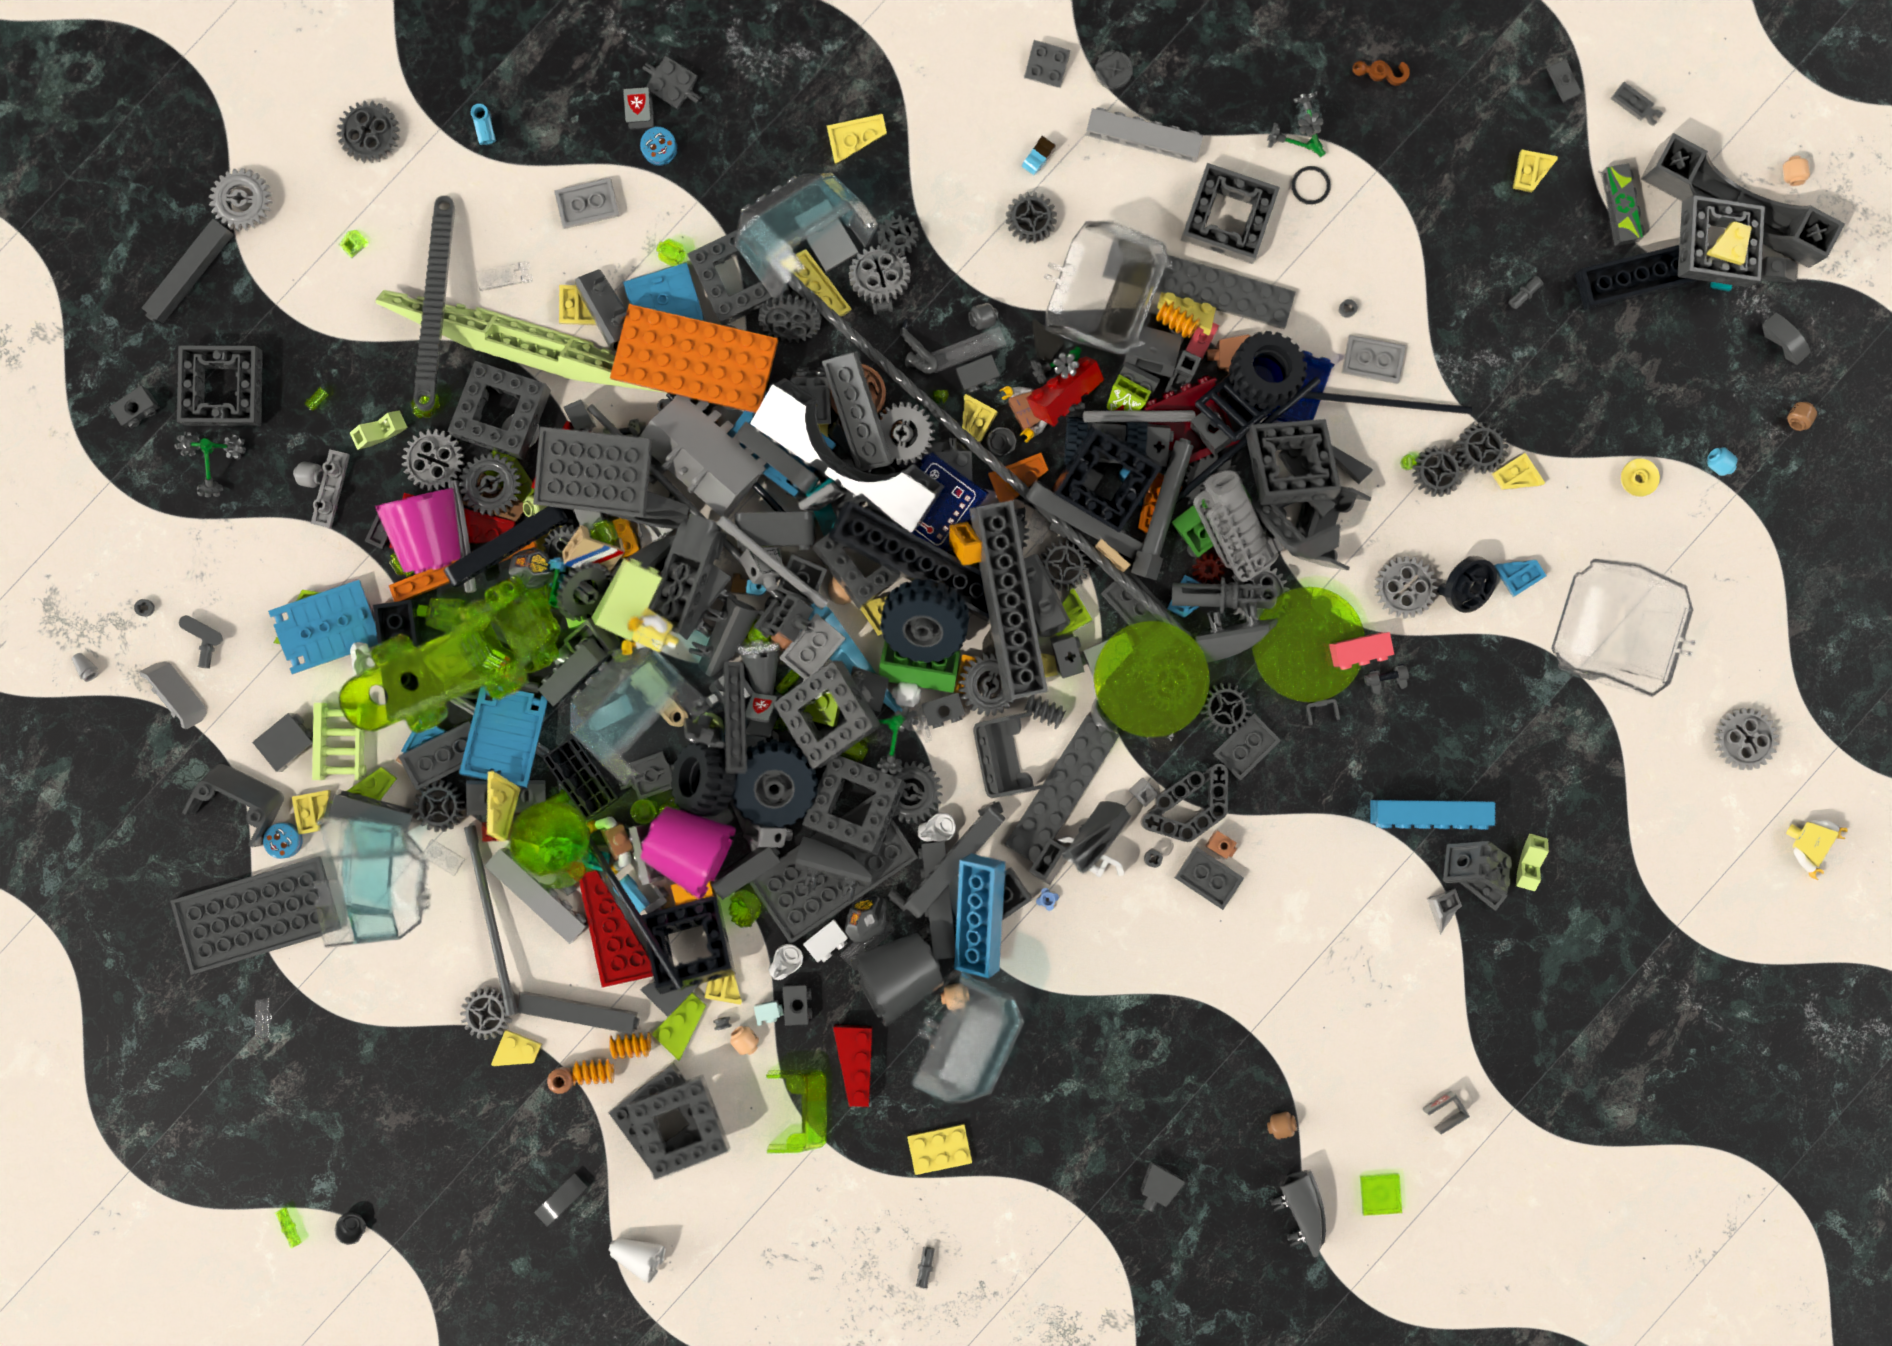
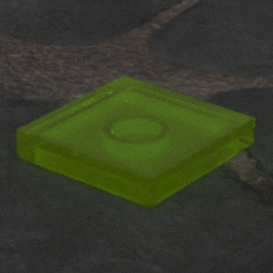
[1360,1173,1402,1216]

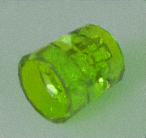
[631,799,659,824]

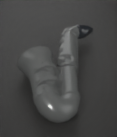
[900,319,939,374]

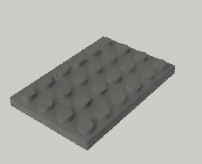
[533,427,653,517]

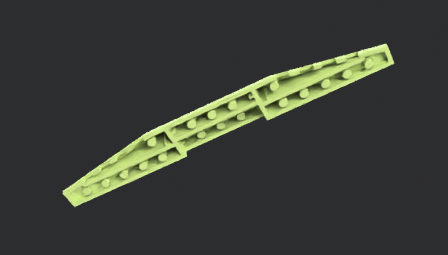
[376,290,666,393]

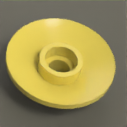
[1621,459,1660,497]

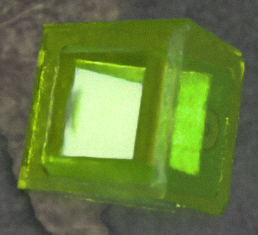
[339,230,368,258]

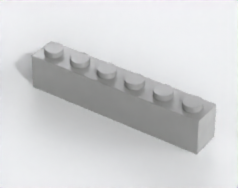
[1085,107,1203,163]
[484,848,588,944]

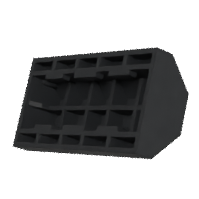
[542,735,618,821]

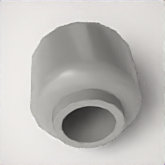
[293,461,324,488]

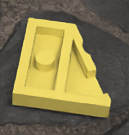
[1707,221,1751,265]
[559,285,596,325]
[962,394,998,443]
[704,975,742,1005]

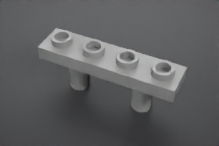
[311,449,350,528]

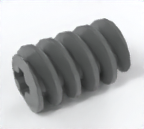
[1024,695,1066,729]

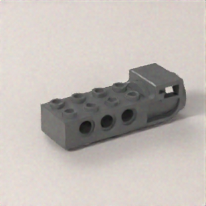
[649,514,727,637]

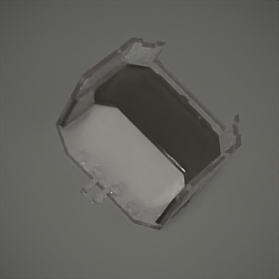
[1044,221,1174,355]

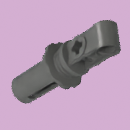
[1172,578,1278,614]

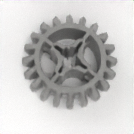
[460,987,512,1040]

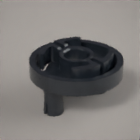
[1437,556,1497,613]

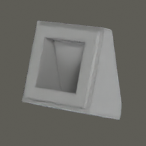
[1129,778,1159,807]

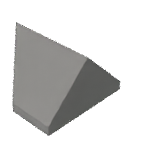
[1427,889,1462,935]

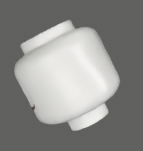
[892,682,921,708]

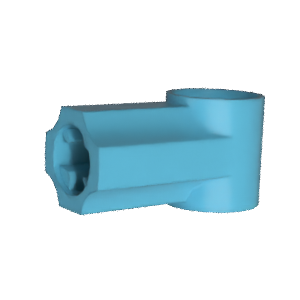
[471,104,496,145]
[612,874,651,913]

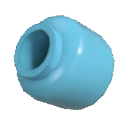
[1707,447,1738,476]

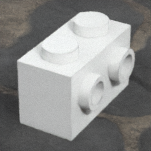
[803,919,849,963]

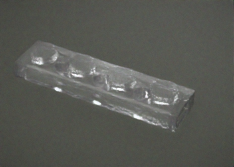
[931,327,1006,373]

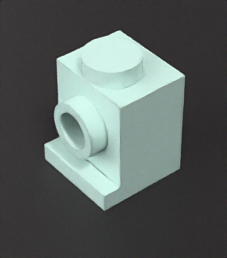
[754,1000,784,1026]

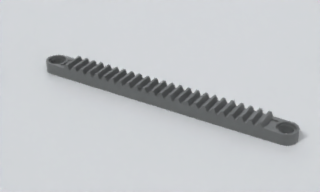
[414,195,455,411]

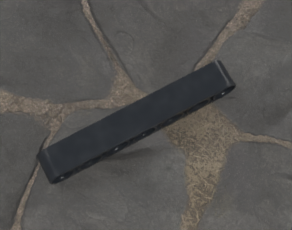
[443,506,569,588]

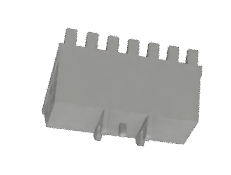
[639,395,767,518]

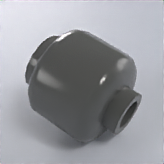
[969,303,998,330]

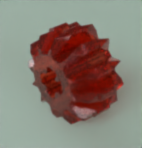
[1192,553,1225,584]

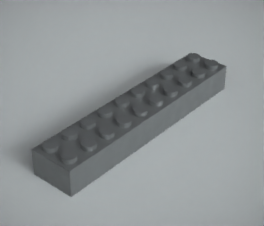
[969,500,1048,700]

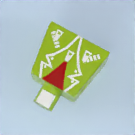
[1107,374,1151,411]

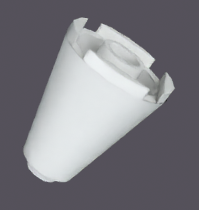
[609,1238,666,1283]

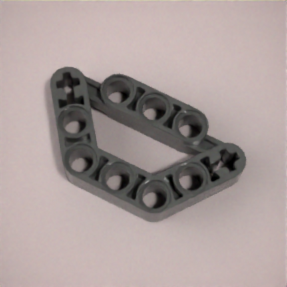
[1140,764,1228,842]

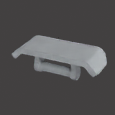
[139,661,207,729]

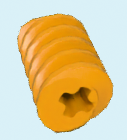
[1156,301,1200,339]
[609,1032,651,1059]
[573,1059,615,1085]

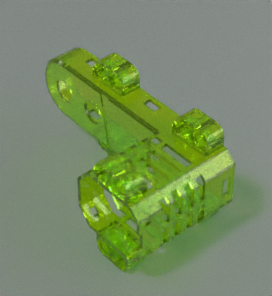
[339,576,560,733]

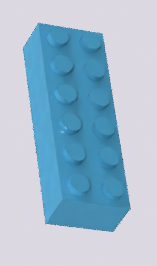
[1370,800,1495,829]
[954,854,1005,978]

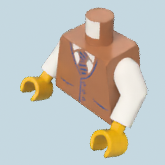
[1000,386,1047,443]
[583,817,633,878]

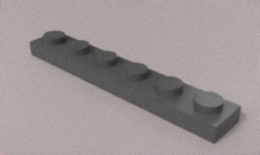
[723,661,747,773]

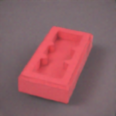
[1185,322,1219,360]

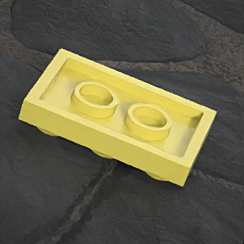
[907,1124,972,1175]

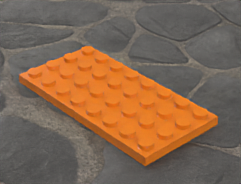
[610,304,778,413]

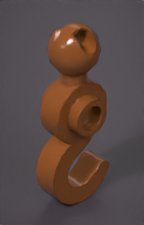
[1353,60,1410,86]

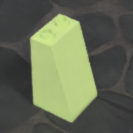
[592,558,662,641]

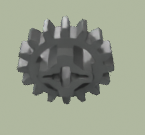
[877,215,919,256]

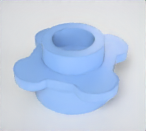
[1036,888,1059,911]

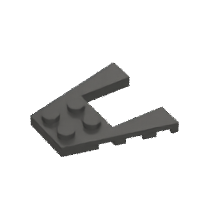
[1278,445,1373,519]

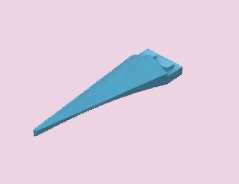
[800,604,902,712]

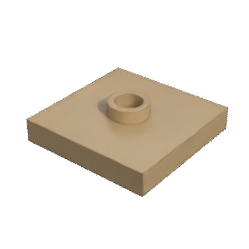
[1094,539,1130,572]

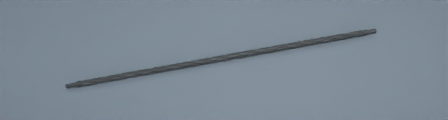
[744,236,1200,655]

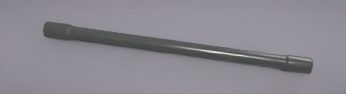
[464,825,518,1017]

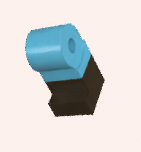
[1022,136,1056,175]
[731,573,767,596]

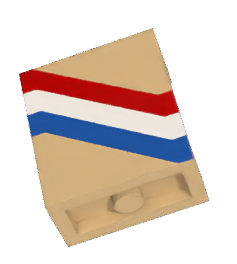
[562,525,625,571]

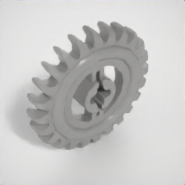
[209,168,273,231]
[879,401,935,465]

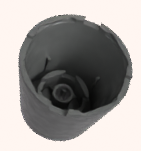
[849,933,943,1027]

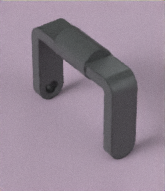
[1306,698,1340,725]

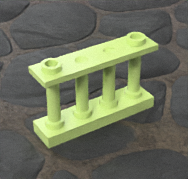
[312,703,368,780]

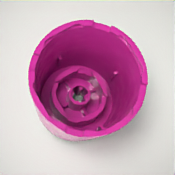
[375,488,461,574]
[641,806,735,899]

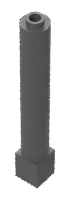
[1131,438,1194,581]

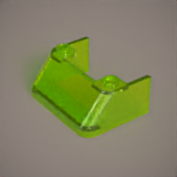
[766,1070,827,1153]

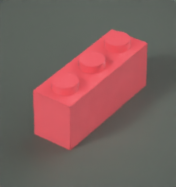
[1329,632,1394,670]

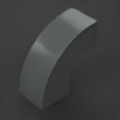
[1762,313,1811,365]
[534,1173,587,1226]

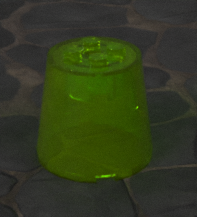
[509,801,589,889]

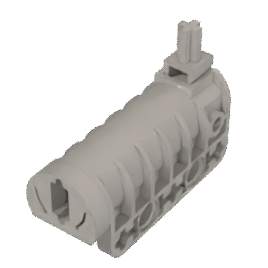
[1194,471,1283,581]

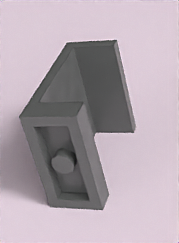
[252,713,313,772]

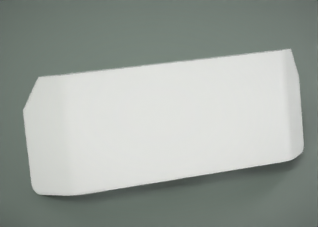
[1056,836,1124,877]

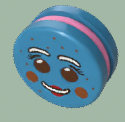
[640,127,677,165]
[263,823,303,859]

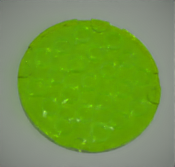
[1252,587,1365,702]
[1093,621,1210,737]

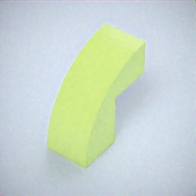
[350,410,407,450]
[1516,834,1549,891]

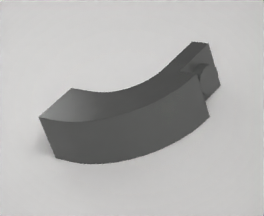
[1162,351,1201,397]

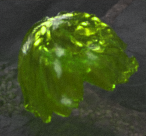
[728,890,761,928]

